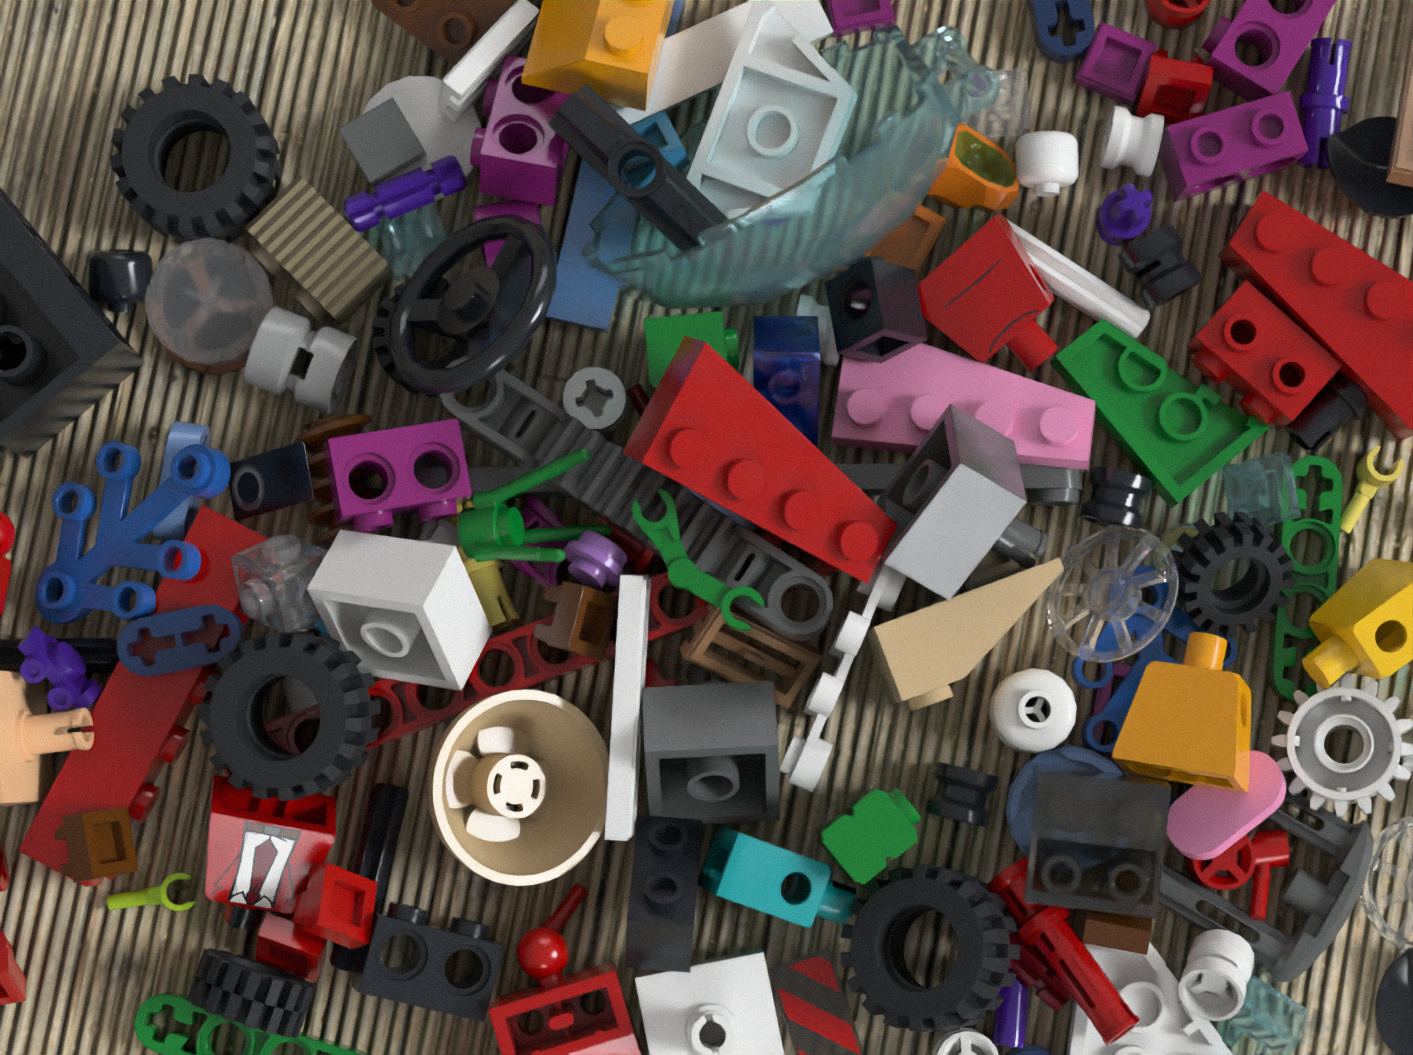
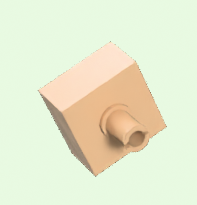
[0,671,94,807]

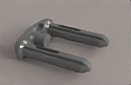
[1116,786,1374,983]

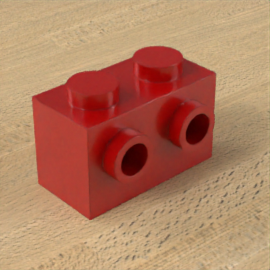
[1185,280,1343,430]

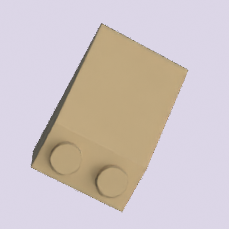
[866,558,1064,711]

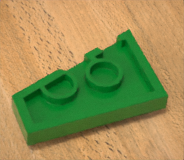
[1049,319,1270,508]

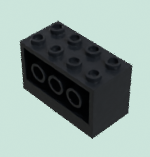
[0,187,145,459]

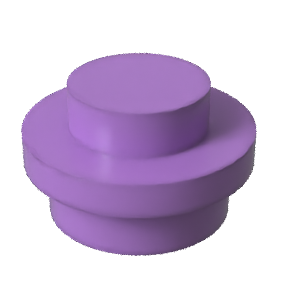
[564,531,627,589]

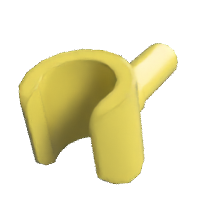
[1340,446,1404,534]

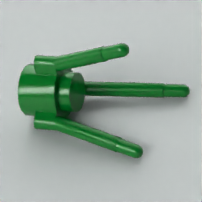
[458,448,612,562]

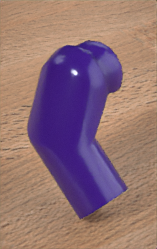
[992,969,1029,1048]

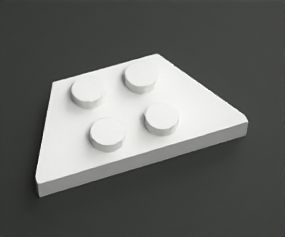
[687,0,858,227]

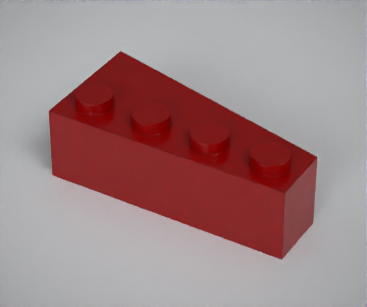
[1218,190,1413,442]
[622,336,898,584]

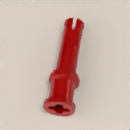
[986,856,1141,1046]

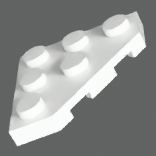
[1066,932,1233,1055]

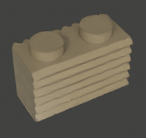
[245,175,394,325]

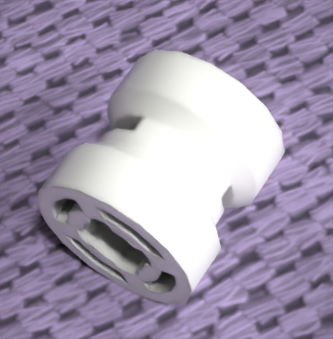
[1178,929,1254,1021]

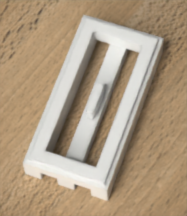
[438,0,540,123]

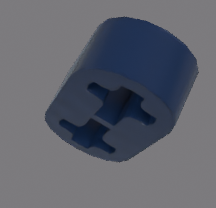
[1027,0,1094,63]
[117,605,245,677]

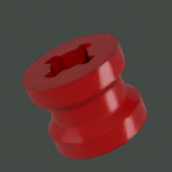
[1183,835,1257,891]

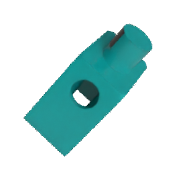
[697,824,857,928]

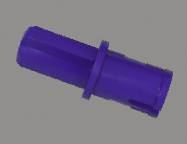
[1096,183,1153,246]

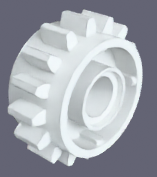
[1271,674,1413,818]

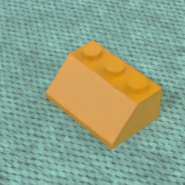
[521,0,675,111]

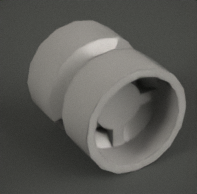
[244,306,360,415]

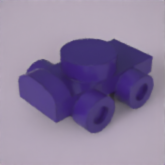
[17,625,102,711]

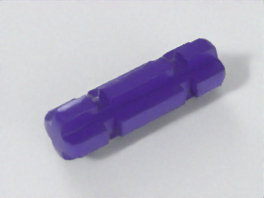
[343,155,467,232]

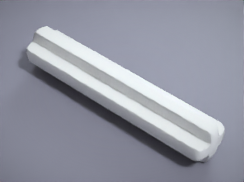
[1007,219,1150,339]

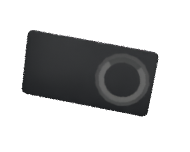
[228,442,313,521]

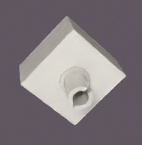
[307,520,492,691]
[635,948,784,1055]

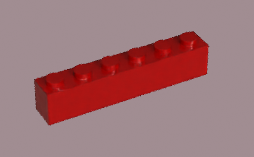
[18,504,281,887]

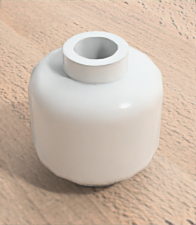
[989,668,1077,753]

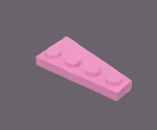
[831,343,1096,470]

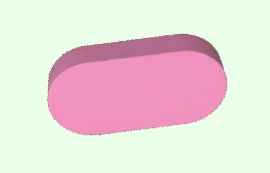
[1165,750,1286,860]

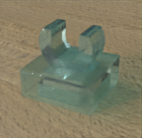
[376,202,448,282]
[1222,451,1301,526]
[1225,974,1306,1055]

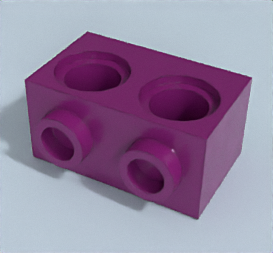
[1201,0,1337,102]
[470,55,571,206]
[1158,90,1309,202]
[323,418,472,532]

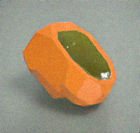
[906,120,1019,212]

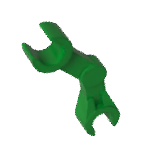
[632,488,764,632]

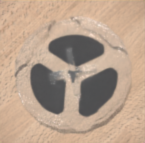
[144,238,275,367]

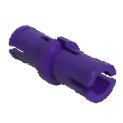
[1297,37,1352,170]

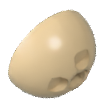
[426,689,609,886]

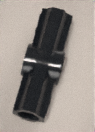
[548,84,728,260]

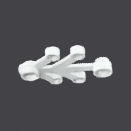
[779,559,907,792]

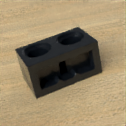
[625,815,703,973]
[349,901,505,1022]

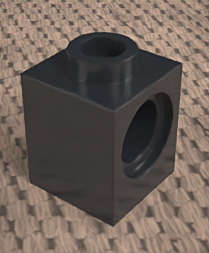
[824,256,928,364]

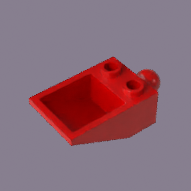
[488,927,643,1055]

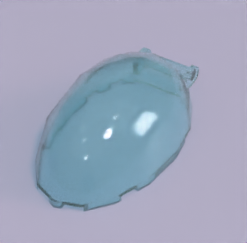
[581,25,1001,309]

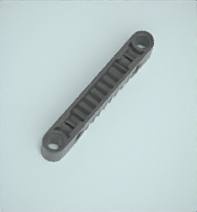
[439,356,833,641]

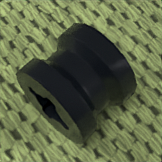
[1079,467,1153,533]
[924,762,999,828]

